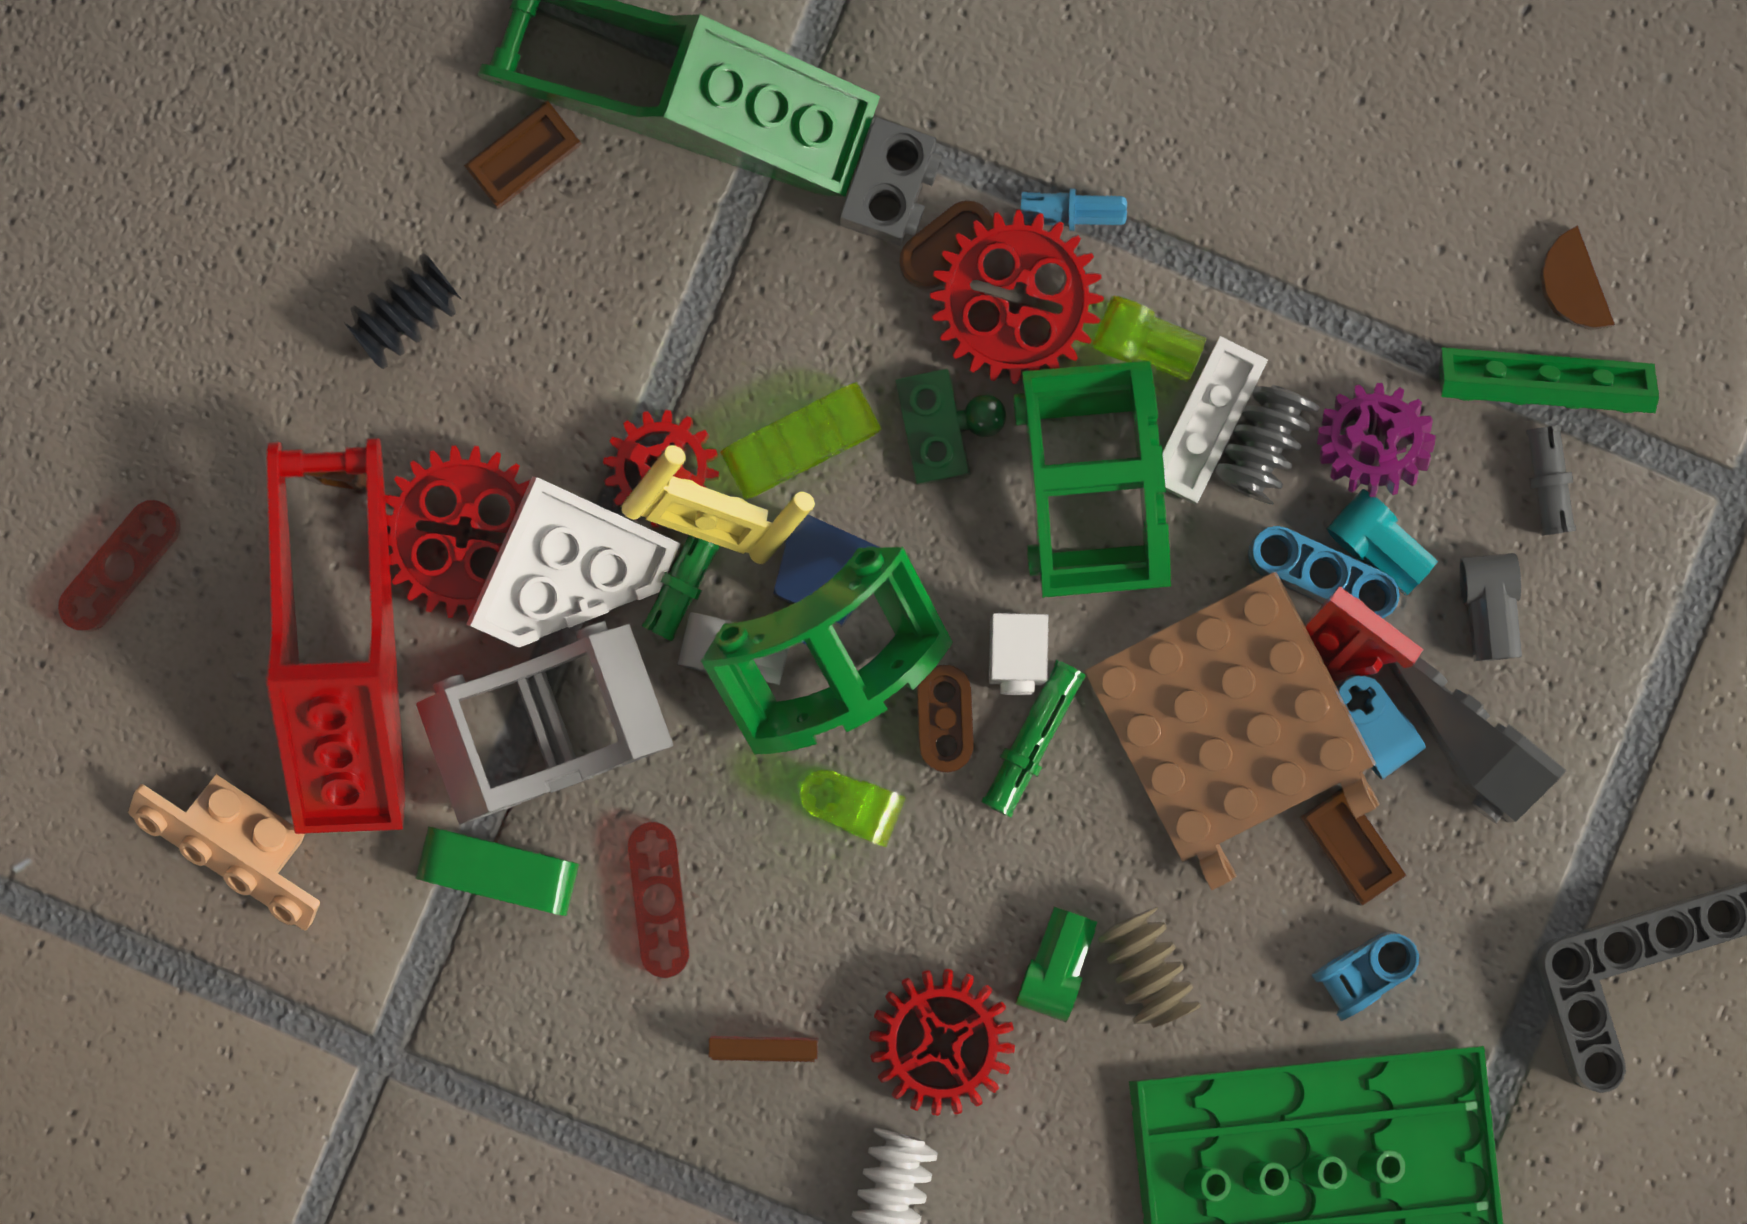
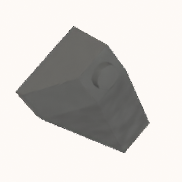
[1388,657,1566,824]

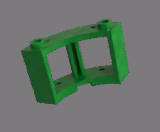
[1013,360,1171,598]
[701,547,953,755]

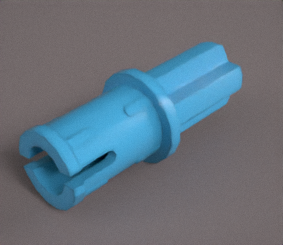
[1021,188,1127,231]

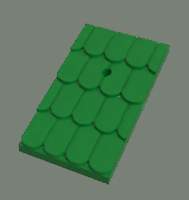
[1129,1046,1503,1224]

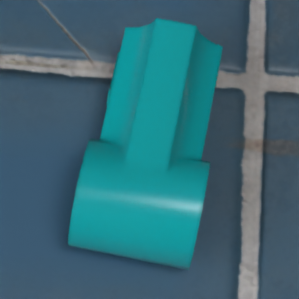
[1326,489,1438,596]

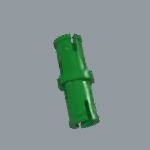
[642,535,721,641]

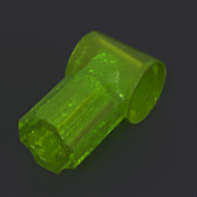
[1091,295,1207,382]

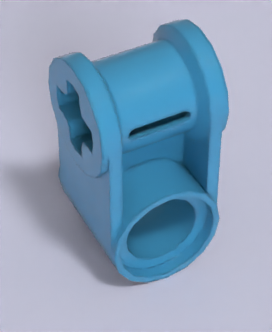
[1337,676,1426,780]
[1312,932,1419,1021]

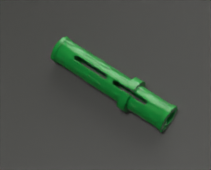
[981,660,1086,818]

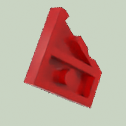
[1304,586,1423,681]

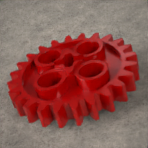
[929,209,1104,384]
[385,445,531,618]

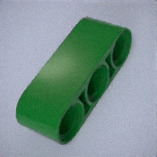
[415,826,580,916]

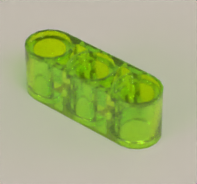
[720,382,882,500]

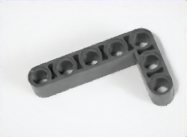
[1536,880,1747,1093]

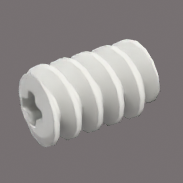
[852,1128,937,1224]

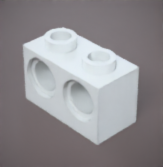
[989,613,1048,695]

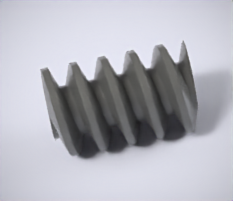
[1215,385,1320,505]

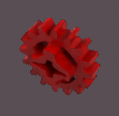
[603,410,720,527]

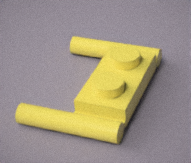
[622,446,814,564]

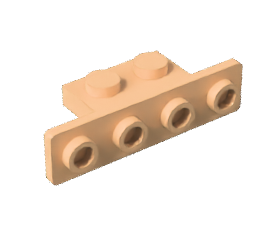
[128,774,320,931]

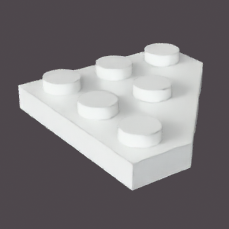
[466,476,681,647]

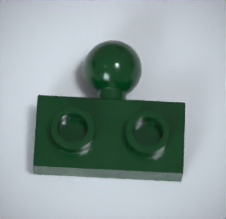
[895,369,1006,485]

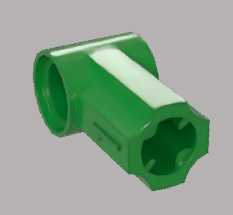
[1015,906,1097,1022]

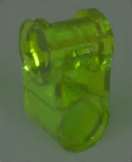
[799,770,906,848]

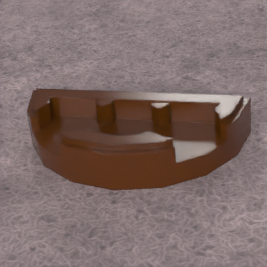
[1540,225,1615,330]

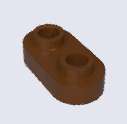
[917,665,974,773]

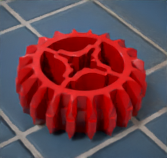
[869,969,1015,1116]

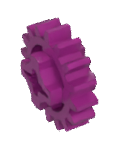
[1317,383,1436,497]

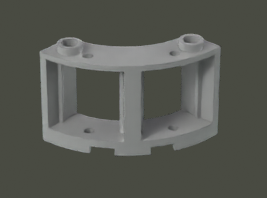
[416,621,674,825]

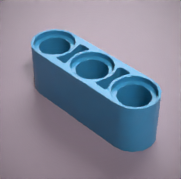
[1248,526,1400,618]

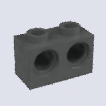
[840,117,942,247]

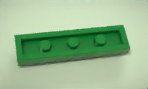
[1439,347,1659,413]

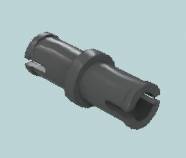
[1526,425,1577,536]

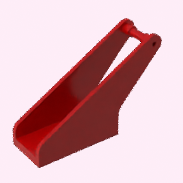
[267,438,405,834]

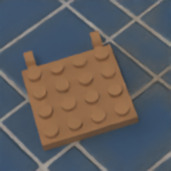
[1084,572,1380,890]

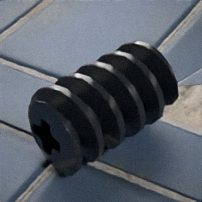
[344,253,463,369]

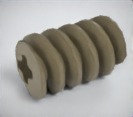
[1098,907,1201,1028]

